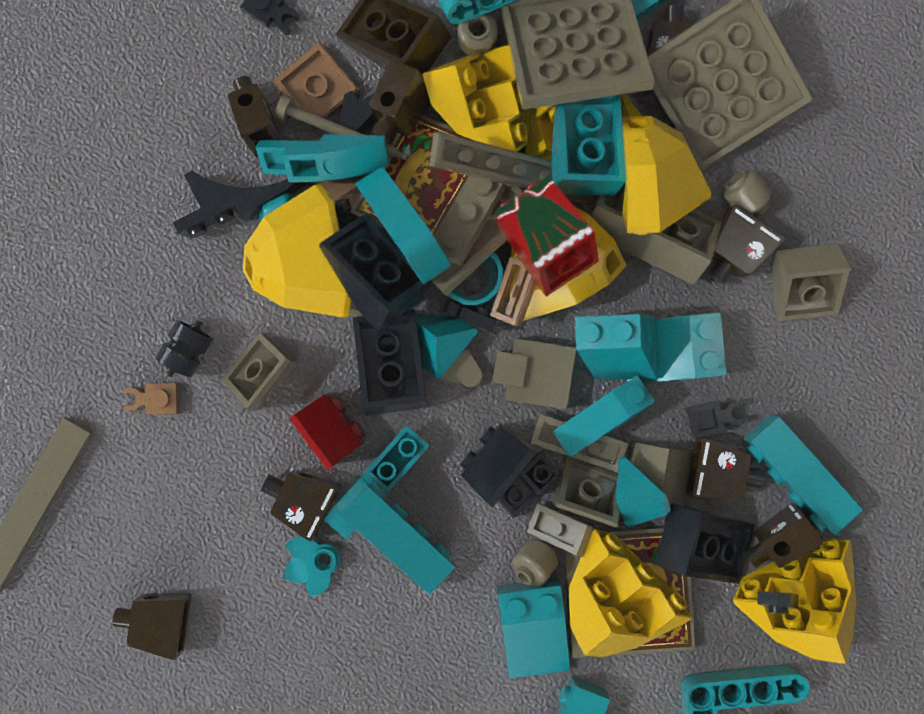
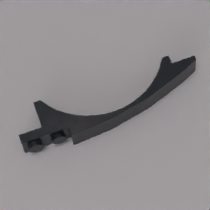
[173,90,377,239]

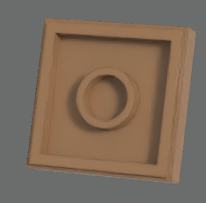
[273,42,360,130]

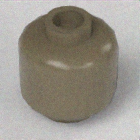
[457,13,498,56]
[724,170,772,216]
[512,539,558,586]

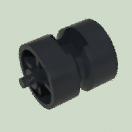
[155,320,213,377]

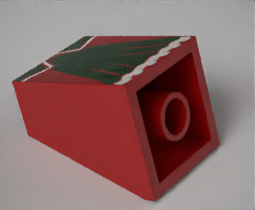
[494,175,599,297]

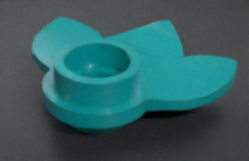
[282,536,341,597]

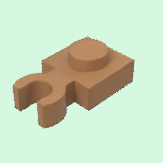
[123,383,180,414]

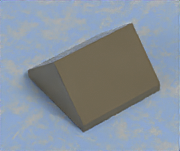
[222,332,298,412]
[628,441,693,506]
[551,456,620,527]

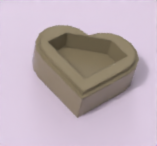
[443,349,482,387]

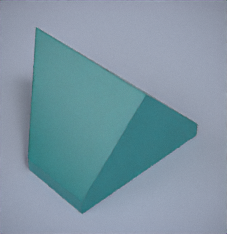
[415,314,478,380]
[615,456,671,528]

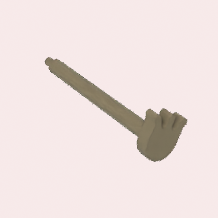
[275,94,407,160]

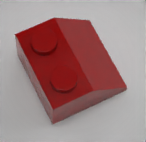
[289,393,365,470]

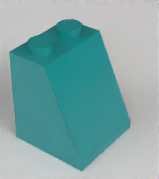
[575,314,658,380]

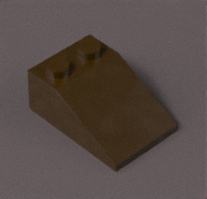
[335,0,451,79]

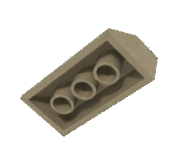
[589,182,722,285]

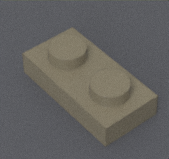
[527,503,593,557]

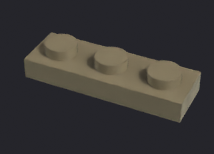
[529,413,628,472]

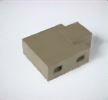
[491,338,576,410]

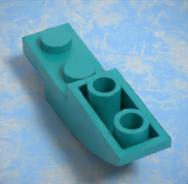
[256,134,390,182]
[323,425,430,540]

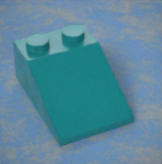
[551,95,626,196]
[626,312,727,383]
[497,577,570,679]

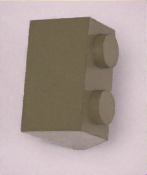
[771,244,851,321]

